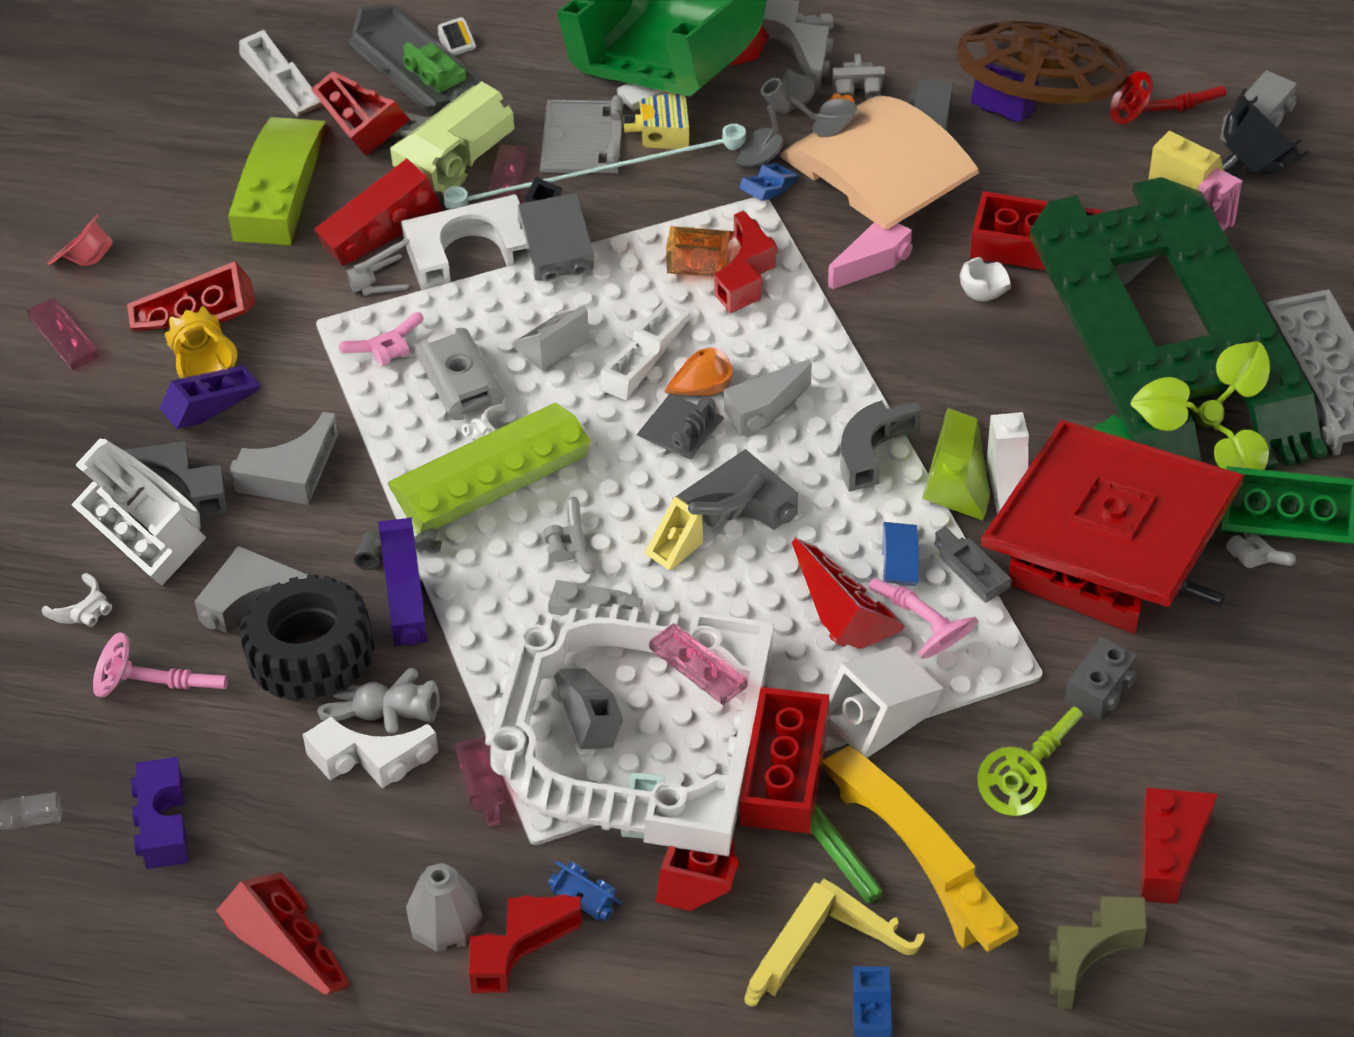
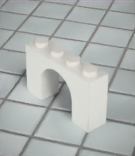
[401,194,531,290]

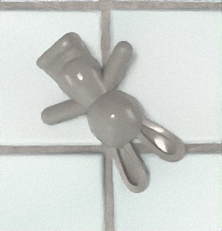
[317,668,440,734]

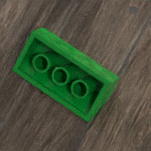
[1221,466,1354,545]

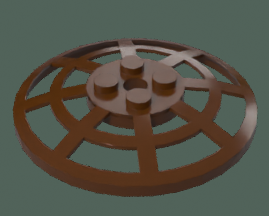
[956,21,1128,104]

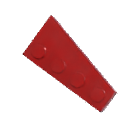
[314,158,443,266]

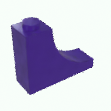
[378,517,428,646]

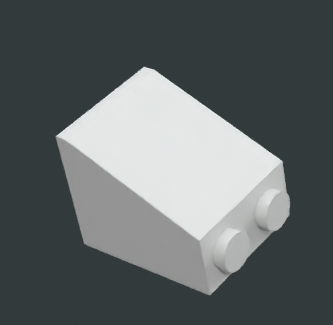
[828,646,943,758]

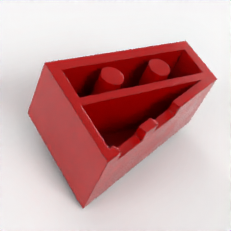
[311,71,410,156]
[1140,788,1218,904]

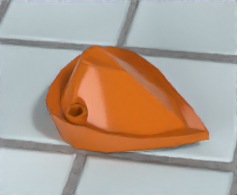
[665,347,733,396]

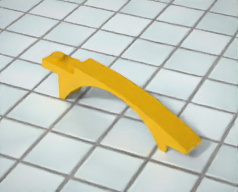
[822,745,1018,952]

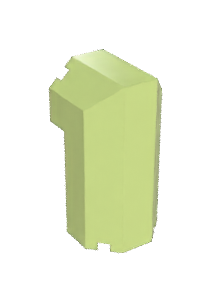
[390,82,514,193]

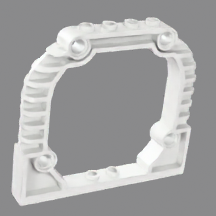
[485,603,774,856]

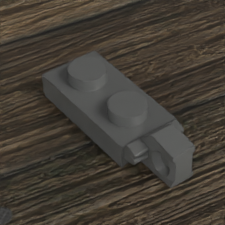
[934,526,1012,603]

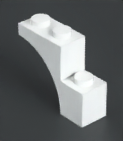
[303,717,439,789]

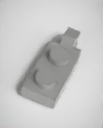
[548,580,643,616]

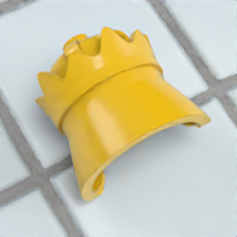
[165,306,237,379]

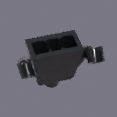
[1222,88,1308,176]

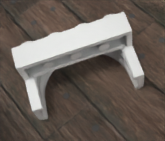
[72,438,206,586]

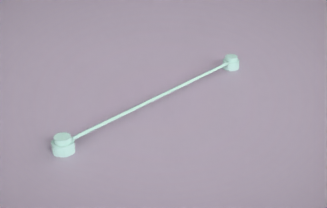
[444,124,746,210]

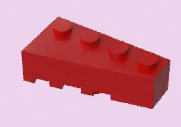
[1009,556,1142,635]

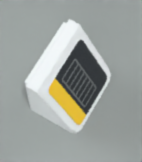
[438,17,476,56]

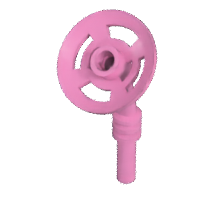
[869,578,979,659]
[93,632,229,698]

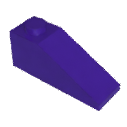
[159,365,261,429]

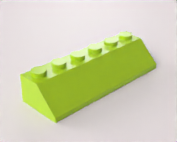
[387,402,591,534]

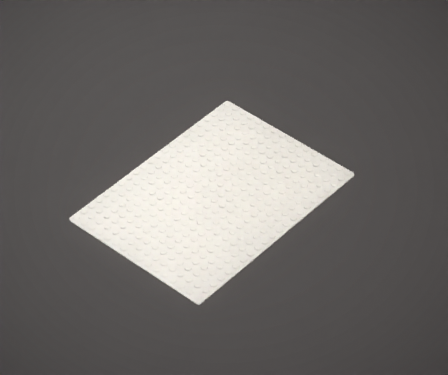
[316,197,1043,845]

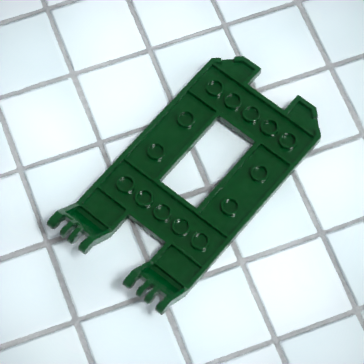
[1030,177,1327,470]

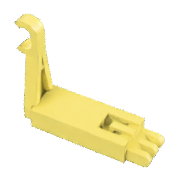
[744,878,924,1006]

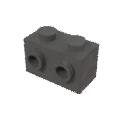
[1064,637,1138,721]

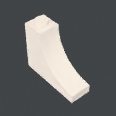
[986,412,1029,514]

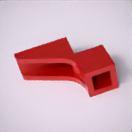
[469,894,582,993]

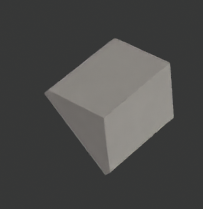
[512,305,589,372]

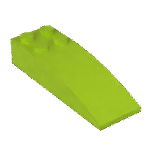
[228,117,327,246]

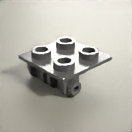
[637,393,724,460]

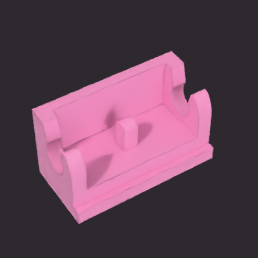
[1198,168,1242,231]

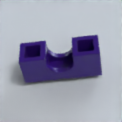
[131,757,189,869]

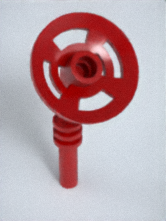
[1110,71,1227,125]

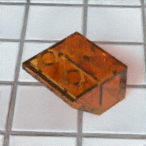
[666,226,734,277]

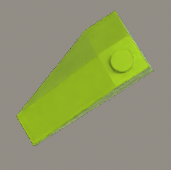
[922,408,991,521]

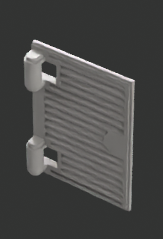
[540,95,624,174]

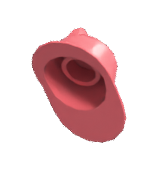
[47,214,113,266]

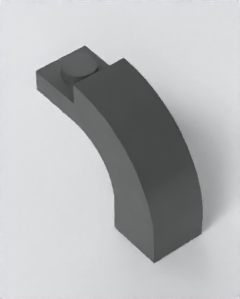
[840,400,921,492]

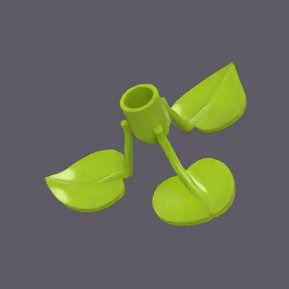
[1130,341,1270,470]

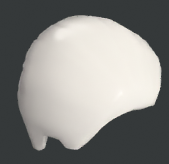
[960,257,1012,302]

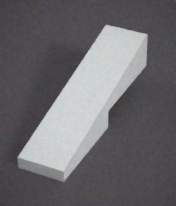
[239,30,322,117]
[600,302,690,401]

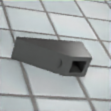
[553,668,623,750]

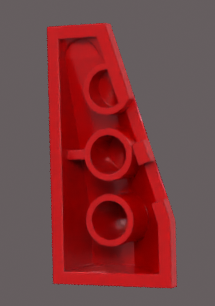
[792,537,905,649]
[655,835,739,911]

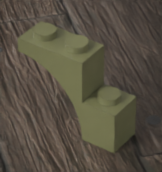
[1049,896,1147,1009]

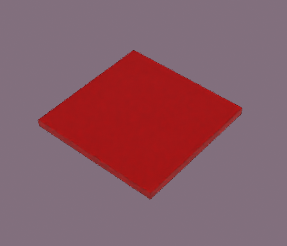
[981,420,1244,607]

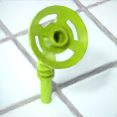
[977,707,1083,816]

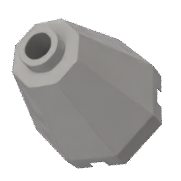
[406,863,483,952]

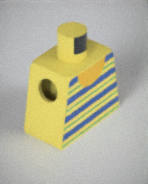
[624,93,689,149]

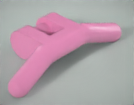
[339,312,424,366]

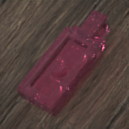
[454,736,505,827]

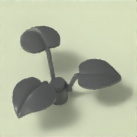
[734,69,858,167]

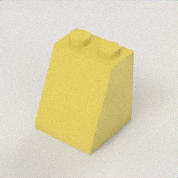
[1148,131,1224,190]

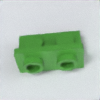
[403,42,466,93]

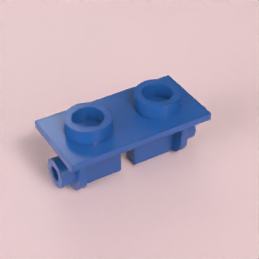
[548,860,624,921]

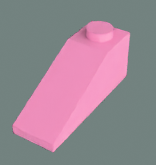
[828,222,913,289]

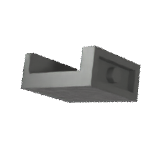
[518,193,594,281]

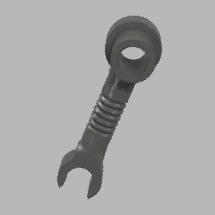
[354,529,442,570]

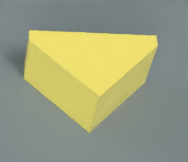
[645,496,703,570]

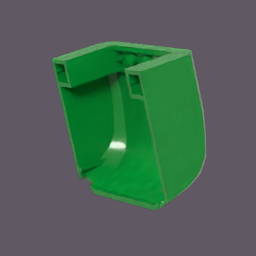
[556,0,767,96]

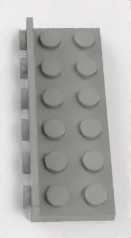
[1265,289,1354,456]

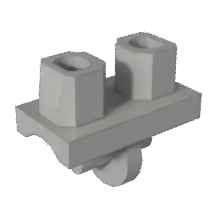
[832,54,885,99]

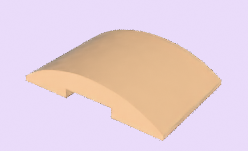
[779,96,979,230]

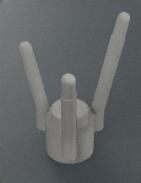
[346,239,410,296]

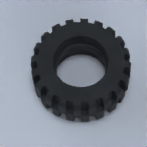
[240,575,375,702]

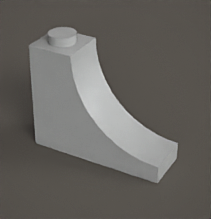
[229,412,338,505]
[194,546,307,633]

